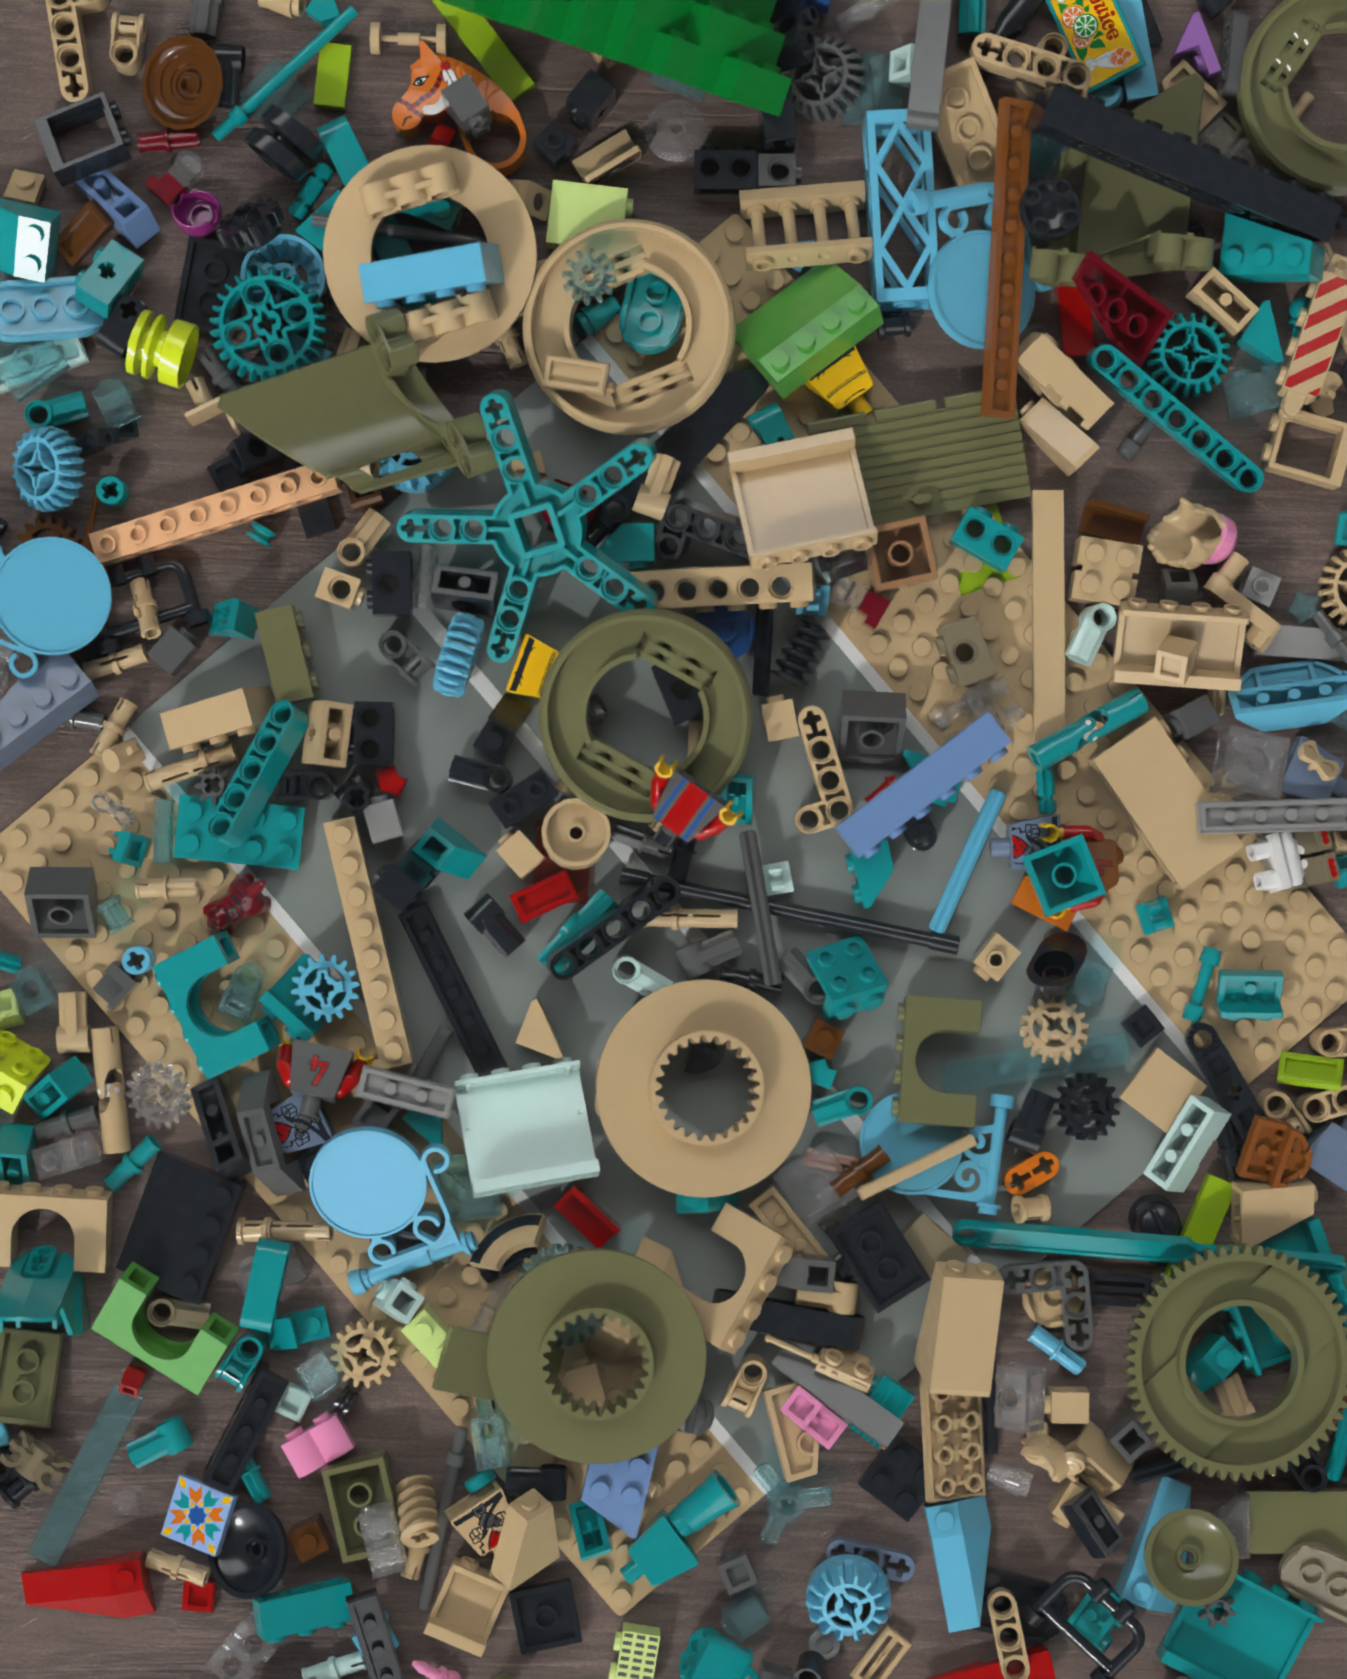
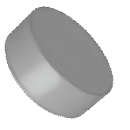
[808,1627,840,1660]

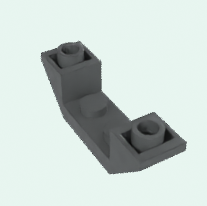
[236,1069,307,1197]

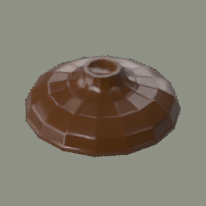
[142,35,224,130]

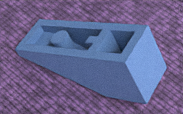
[73,169,161,249]

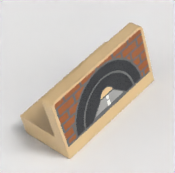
[572,129,641,185]

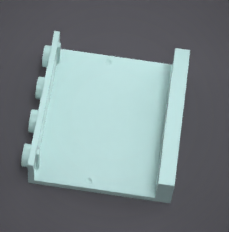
[454,1057,600,1198]

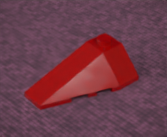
[21,1550,156,1618]

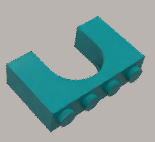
[152,930,282,1080]

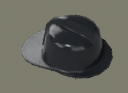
[1026,932,1087,1000]
[1128,1194,1183,1267]

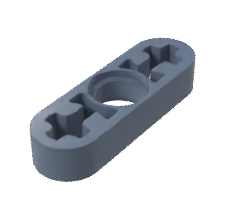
[825,1536,915,1582]

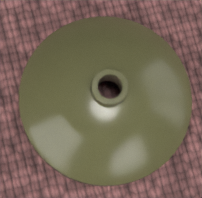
[1144,1509,1239,1606]

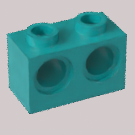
[948,506,1024,573]

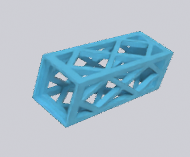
[862,109,938,313]

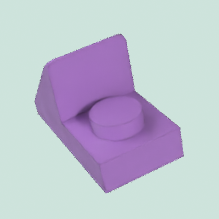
[1170,11,1221,81]

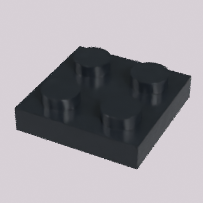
[858,1434,925,1522]
[509,1578,583,1655]

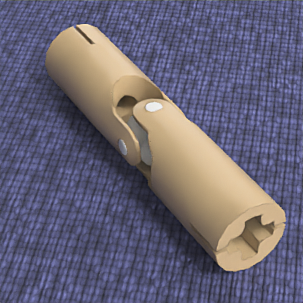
[90,1026,132,1154]

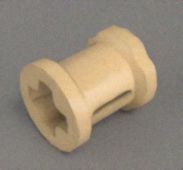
[1011,1194,1051,1224]

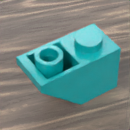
[591,523,654,570]
[412,817,488,880]
[844,839,894,909]

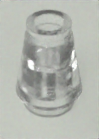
[985,1462,1034,1498]

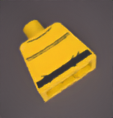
[804,346,874,416]
[505,634,559,699]

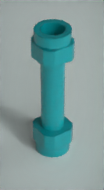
[1182,946,1222,1023]

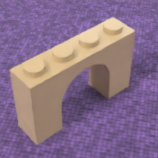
[0,1180,113,1273]
[680,1203,797,1355]

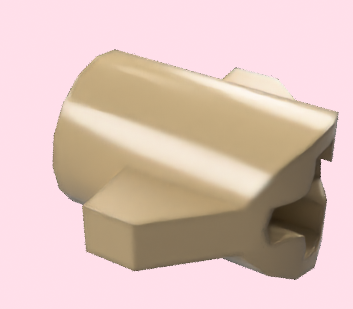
[102,737,146,773]

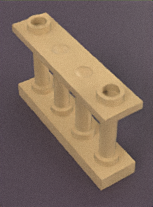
[739,180,873,272]

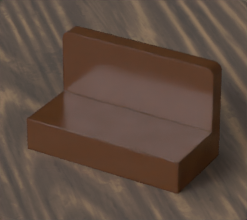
[1077,498,1151,545]

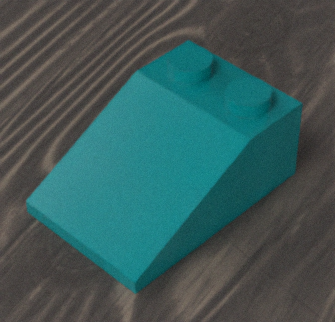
[0,198,61,283]

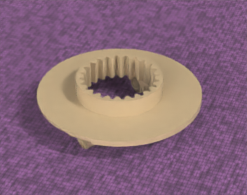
[596,980,811,1198]

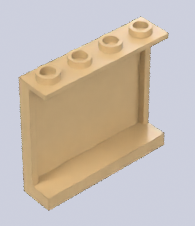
[727,427,878,570]

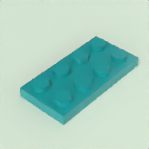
[173,795,307,870]

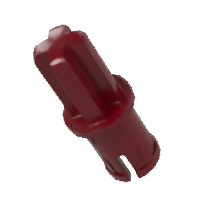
[137,127,201,153]

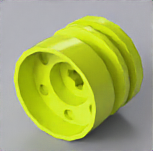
[125,309,199,389]

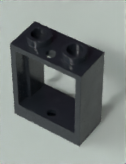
[33,91,133,187]

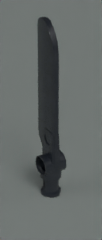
[585,369,768,547]

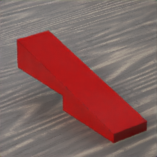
[1054,286,1095,357]
[924,1644,1056,1679]

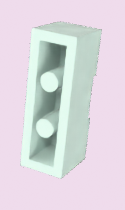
[1143,1095,1232,1193]

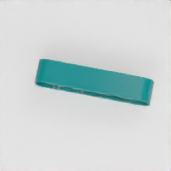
[207,700,309,848]

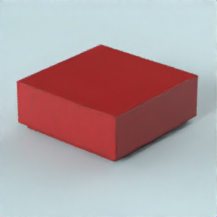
[181,1578,217,1613]

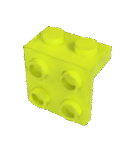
[0,1028,51,1115]

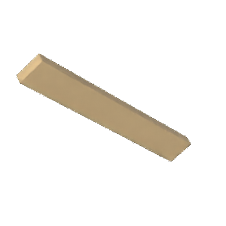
[1031,490,1066,742]

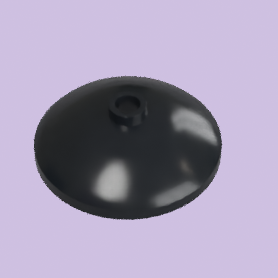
[208,1502,288,1599]

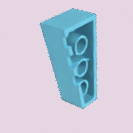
[358,242,505,309]

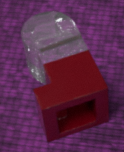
[144,150,205,210]
[830,578,891,631]

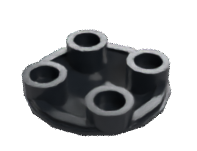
[1019,178,1081,241]

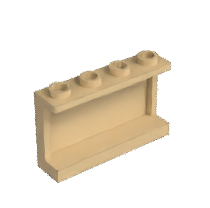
[1111,597,1250,691]

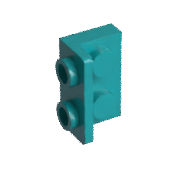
[1068,1592,1123,1654]

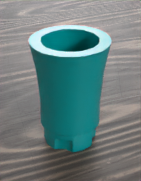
[668,1469,741,1538]

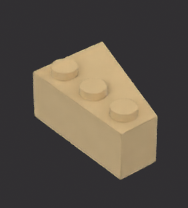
[1017,332,1114,430]
[160,685,275,754]

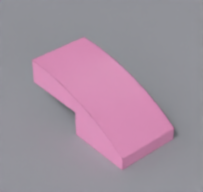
[780,1385,848,1450]

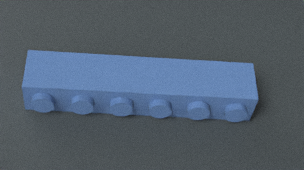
[834,711,1011,859]

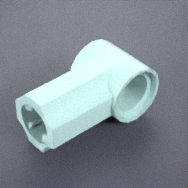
[1065,603,1117,666]
[612,954,674,997]

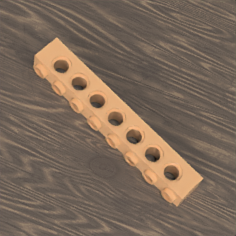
[88,466,344,567]

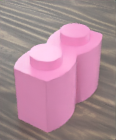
[281,1410,356,1479]

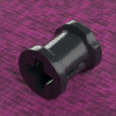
[877,309,911,341]

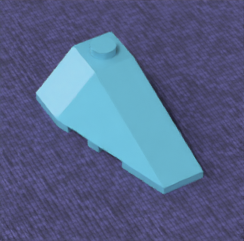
[1114,1476,1192,1614]

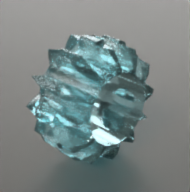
[562,249,617,305]

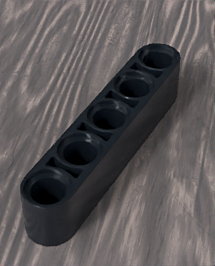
[546,875,681,980]
[712,1288,866,1349]

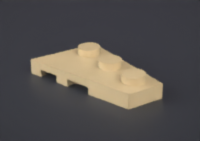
[762,1381,822,1483]

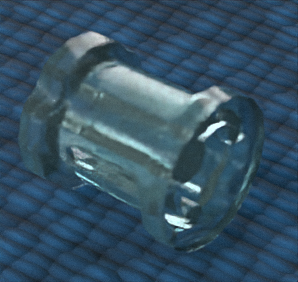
[95,895,135,936]

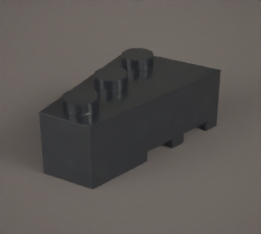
[371,838,441,912]

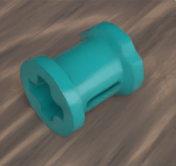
[96,476,130,507]

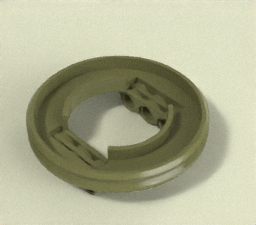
[1236,0,1347,197]
[539,608,754,823]

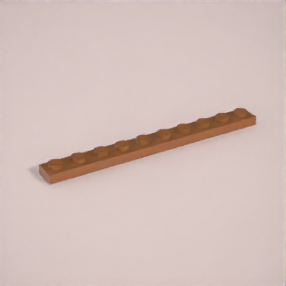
[981,96,1033,420]

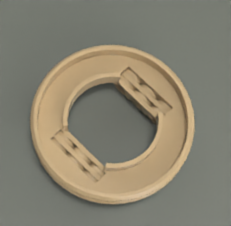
[323,145,537,363]
[523,219,736,435]

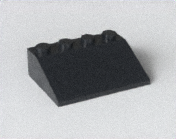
[116,1151,247,1305]

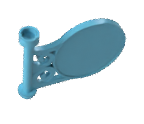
[859,1093,1016,1216]

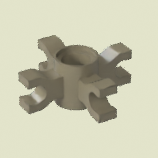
[0,1429,73,1494]

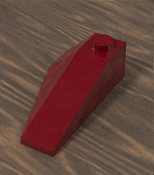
[1072,250,1174,368]

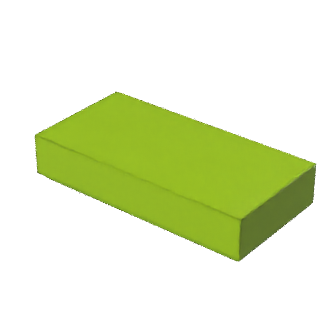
[313,43,353,110]
[1277,1051,1345,1091]

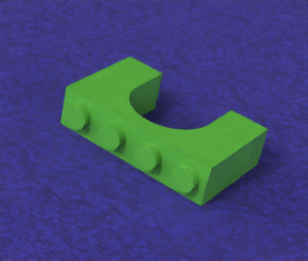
[91,1262,240,1395]

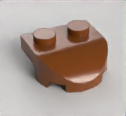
[1235,1114,1312,1188]

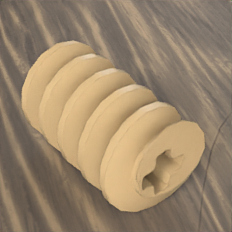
[394,1474,440,1548]

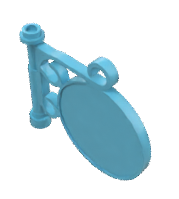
[905,178,1054,349]
[0,537,112,678]
[309,1126,478,1296]

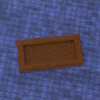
[58,200,115,267]

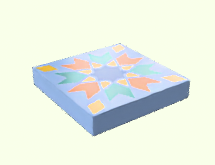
[161,1474,238,1557]

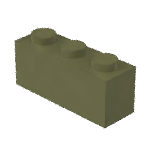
[254,604,320,704]

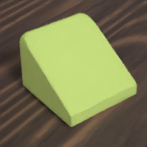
[0,987,25,1029]

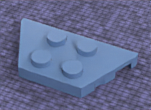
[581,1446,658,1539]

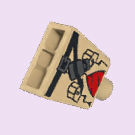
[444,1479,508,1556]

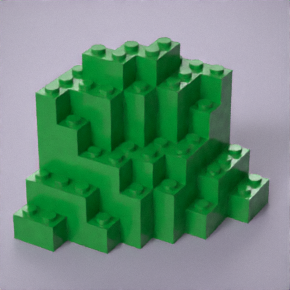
[441,0,792,117]

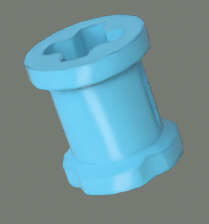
[122,945,155,975]

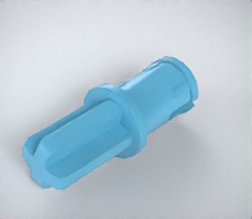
[1027,1323,1087,1375]

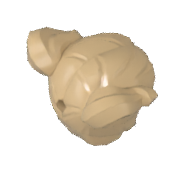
[1020,1419,1086,1483]

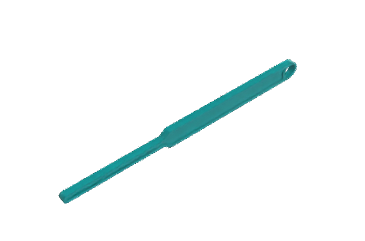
[952,1219,1346,1270]

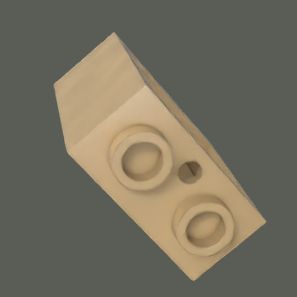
[1260,410,1347,490]

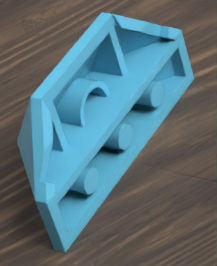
[1228,659,1347,732]

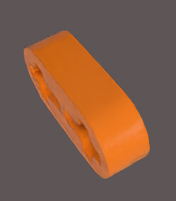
[1002,1150,1059,1195]

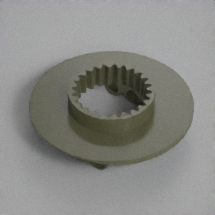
[487,1248,707,1464]

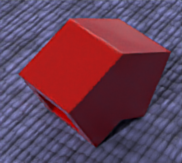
[428,123,457,148]
[375,765,408,797]
[119,1363,149,1398]

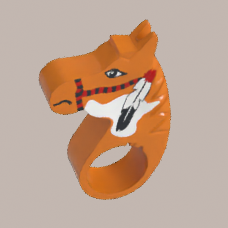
[392,40,528,176]

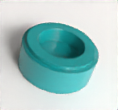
[464,1467,496,1494]

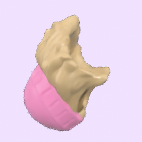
[1146,497,1238,570]

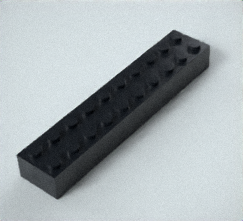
[1024,83,1343,244]

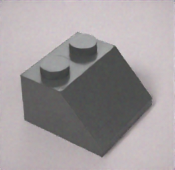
[838,690,907,765]
[24,867,97,938]

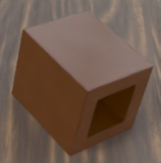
[802,1016,845,1060]
[288,1512,334,1563]

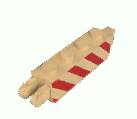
[1275,253,1347,423]

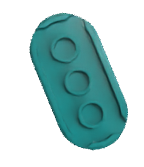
[619,273,685,355]

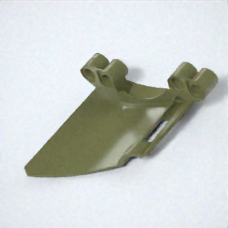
[1029,73,1215,287]
[218,307,499,494]

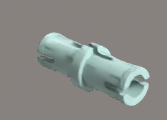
[301,1650,367,1679]

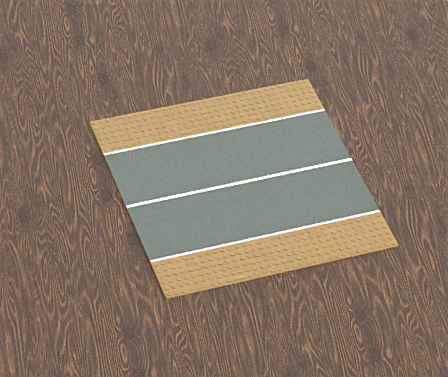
[0,214,1347,1616]

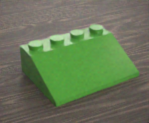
[735,264,884,399]

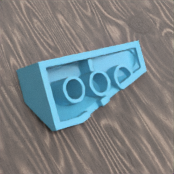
[923,1495,991,1633]

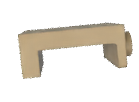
[423,1556,510,1658]

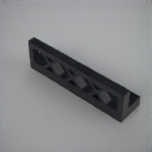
[203,1360,289,1495]

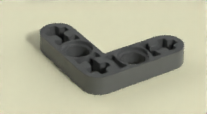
[998,1258,1094,1351]

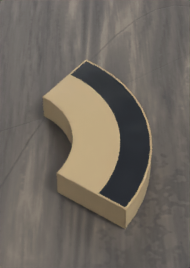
[469,1214,547,1271]

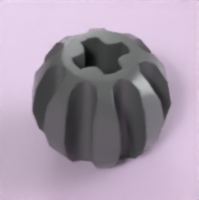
[677,1395,714,1435]

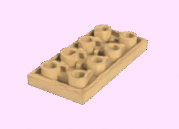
[919,1376,986,1504]

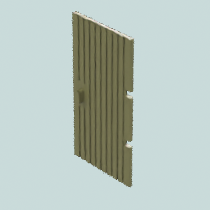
[806,390,1031,526]

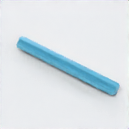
[929,788,1006,934]

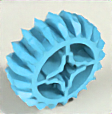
[10,426,87,512]
[433,612,485,698]

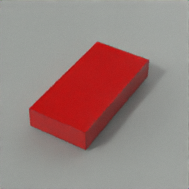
[509,869,579,924]

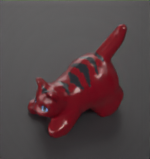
[203,873,271,936]

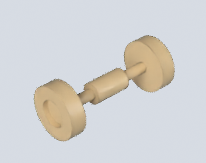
[370,22,448,56]

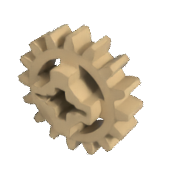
[1020,997,1089,1065]
[330,1318,400,1388]

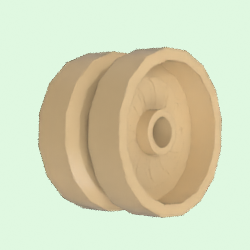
[541,798,611,870]

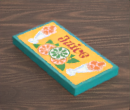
[1046,0,1147,95]

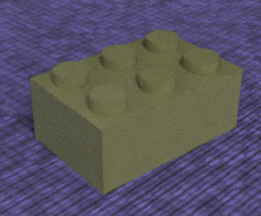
[321,1449,406,1563]

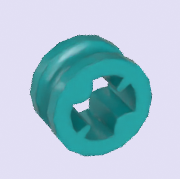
[245,520,277,548]

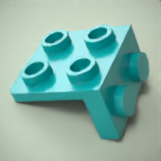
[806,936,889,1022]
[259,954,347,1041]

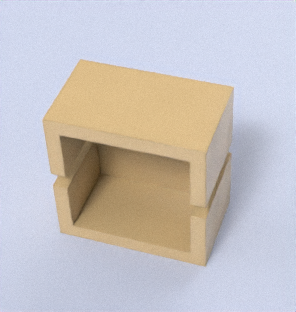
[1066,536,1143,609]

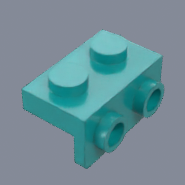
[1215,970,1284,1021]

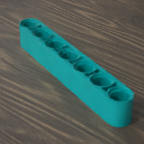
[316,115,437,310]
[1086,345,1264,493]

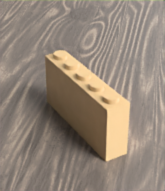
[1088,717,1244,889]

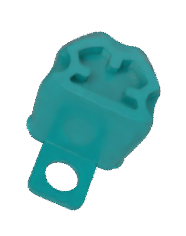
[679,1627,760,1679]

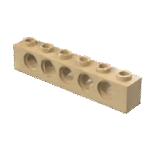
[623,561,816,613]

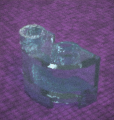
[1222,364,1283,419]

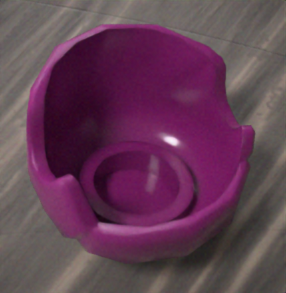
[171,190,222,237]

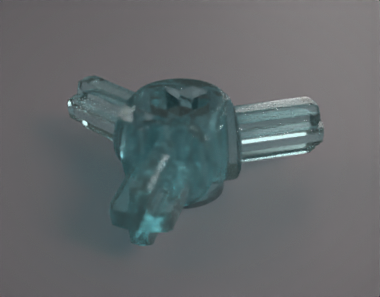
[753,1462,833,1544]

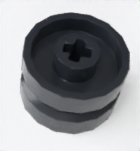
[243,104,326,183]

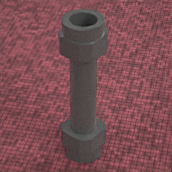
[1116,398,1158,462]

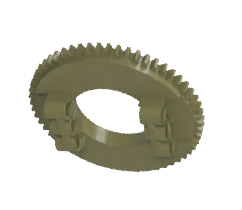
[1122,1243,1347,1481]

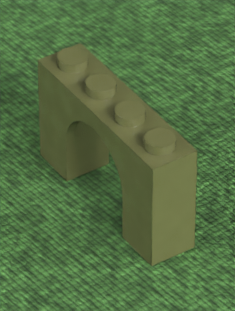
[891,995,982,1129]

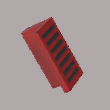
[554,1182,621,1248]

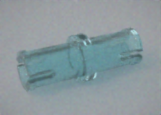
[151,799,176,863]

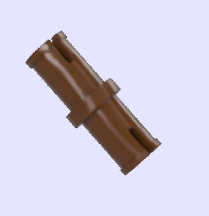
[829,1145,891,1198]

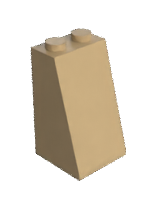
[913,1260,1004,1397]

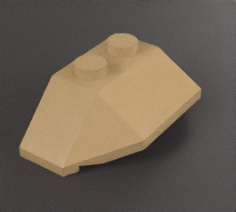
[586,1236,683,1362]

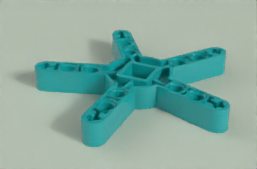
[396,389,658,663]

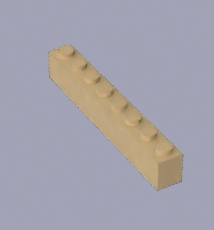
[323,816,415,1069]

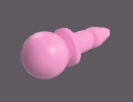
[412,1660,463,1679]

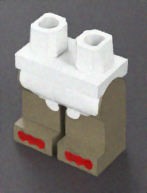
[1246,831,1341,894]

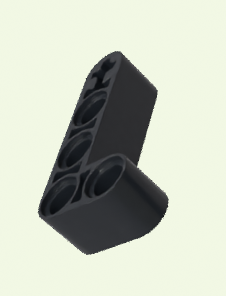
[654,498,749,561]

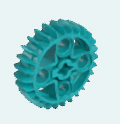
[210,266,328,383]

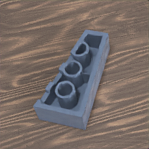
[0,653,100,771]

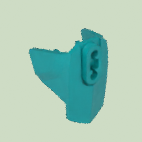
[0,1245,91,1336]

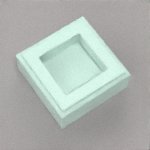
[275,1381,314,1423]

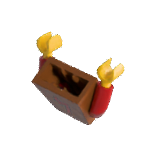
[1038,822,1124,919]

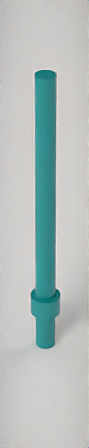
[211,5,359,142]

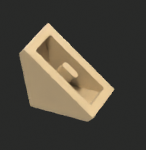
[516,997,564,1059]

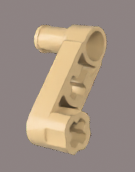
[1203,551,1282,654]

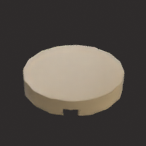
[1021,1268,1084,1328]

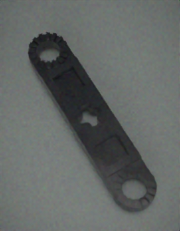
[1184,1022,1266,1144]

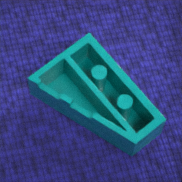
[1219,213,1325,283]

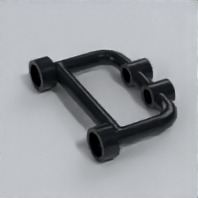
[95,554,212,658]
[1019,1570,1145,1679]

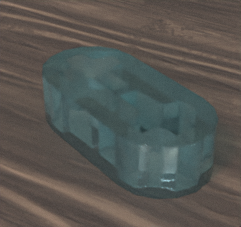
[648,73,707,102]

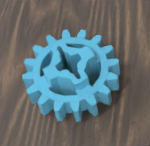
[291,953,361,1022]

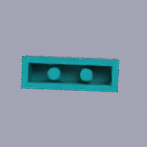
[252,1576,353,1643]

